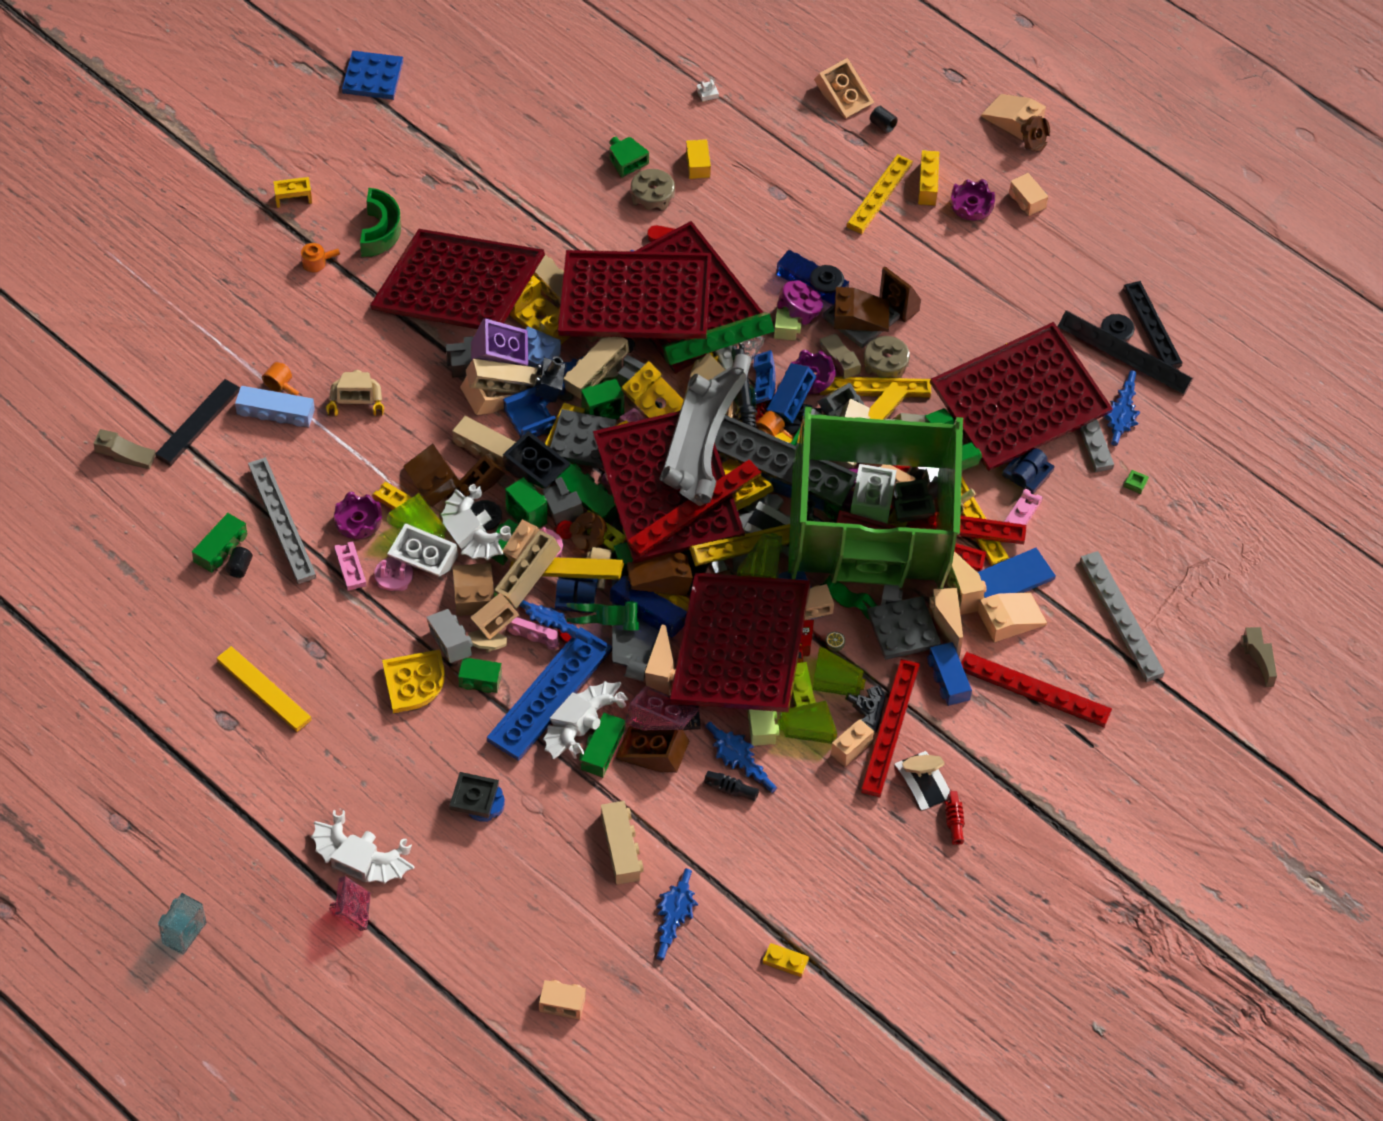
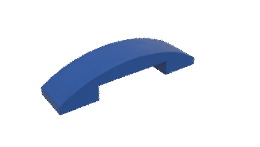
[752,350,776,405]

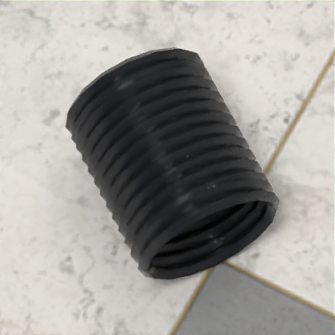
[869,106,898,133]
[225,547,253,578]

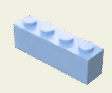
[235,386,315,427]

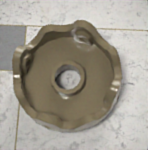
[631,169,675,211]
[864,336,910,378]

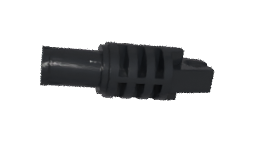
[704,771,759,801]

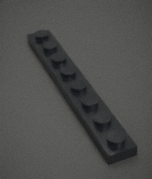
[1057,310,1193,394]

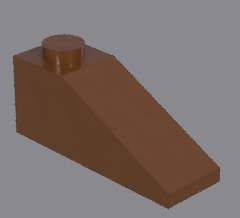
[446,455,505,499]

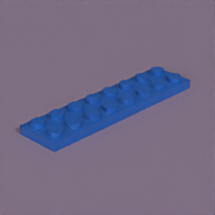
[487,627,612,761]

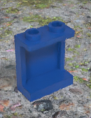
[503,387,556,438]

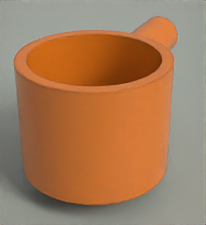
[301,243,340,273]
[262,362,299,396]
[756,411,794,439]

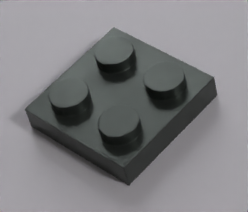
[449,772,499,818]

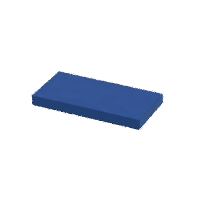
[977,547,1056,598]

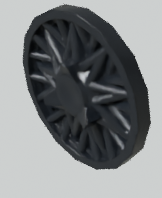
[810,265,844,293]
[1100,314,1135,341]
[470,500,502,531]

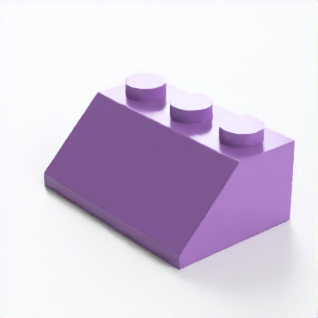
[471,319,528,366]

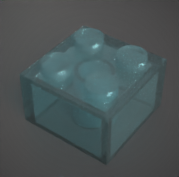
[158,893,207,955]

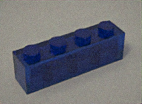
[776,250,849,305]
[610,575,687,638]

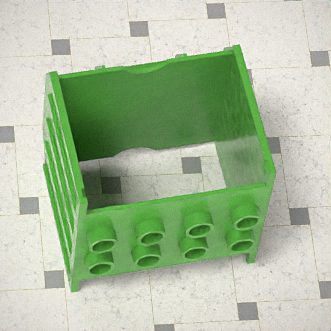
[788,407,963,589]

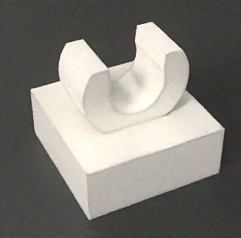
[697,80,719,102]

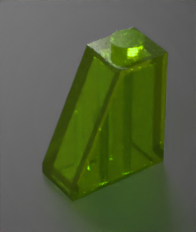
[386,494,446,539]
[737,533,782,578]
[813,647,866,696]
[777,700,838,744]

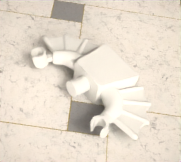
[441,484,511,560]
[543,681,628,759]
[311,810,414,884]

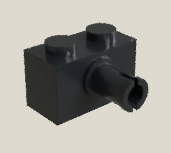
[533,356,565,402]

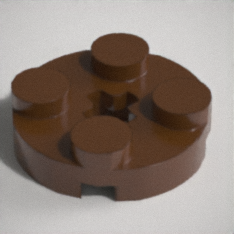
[1021,115,1050,151]
[570,512,607,551]

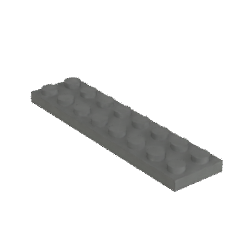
[715,415,858,508]

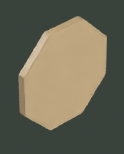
[468,630,507,653]
[902,754,944,777]

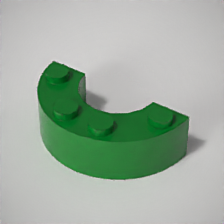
[360,188,401,257]
[925,408,982,471]

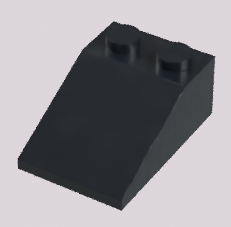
[502,431,571,489]

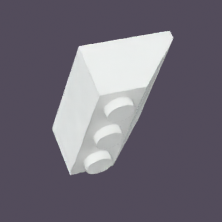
[387,523,458,577]

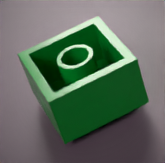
[581,379,625,420]
[505,477,548,529]

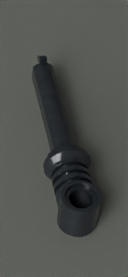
[731,342,758,428]

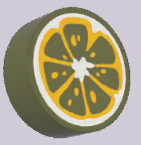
[825,632,845,652]

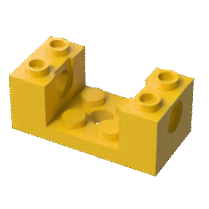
[509,276,571,344]
[621,361,684,418]

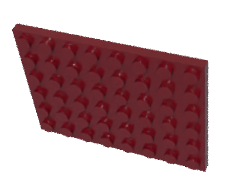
[636,221,764,374]
[370,229,545,329]
[558,250,711,339]
[930,322,1113,471]
[593,411,745,563]
[670,573,811,712]

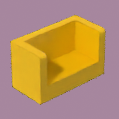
[686,139,711,179]
[273,177,312,208]

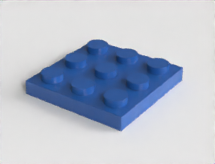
[342,50,403,100]

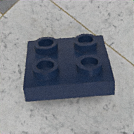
[1002,448,1055,494]
[555,577,598,613]

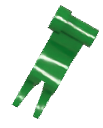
[820,575,878,620]
[567,602,639,631]

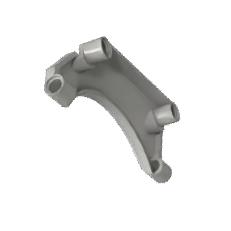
[660,354,751,506]

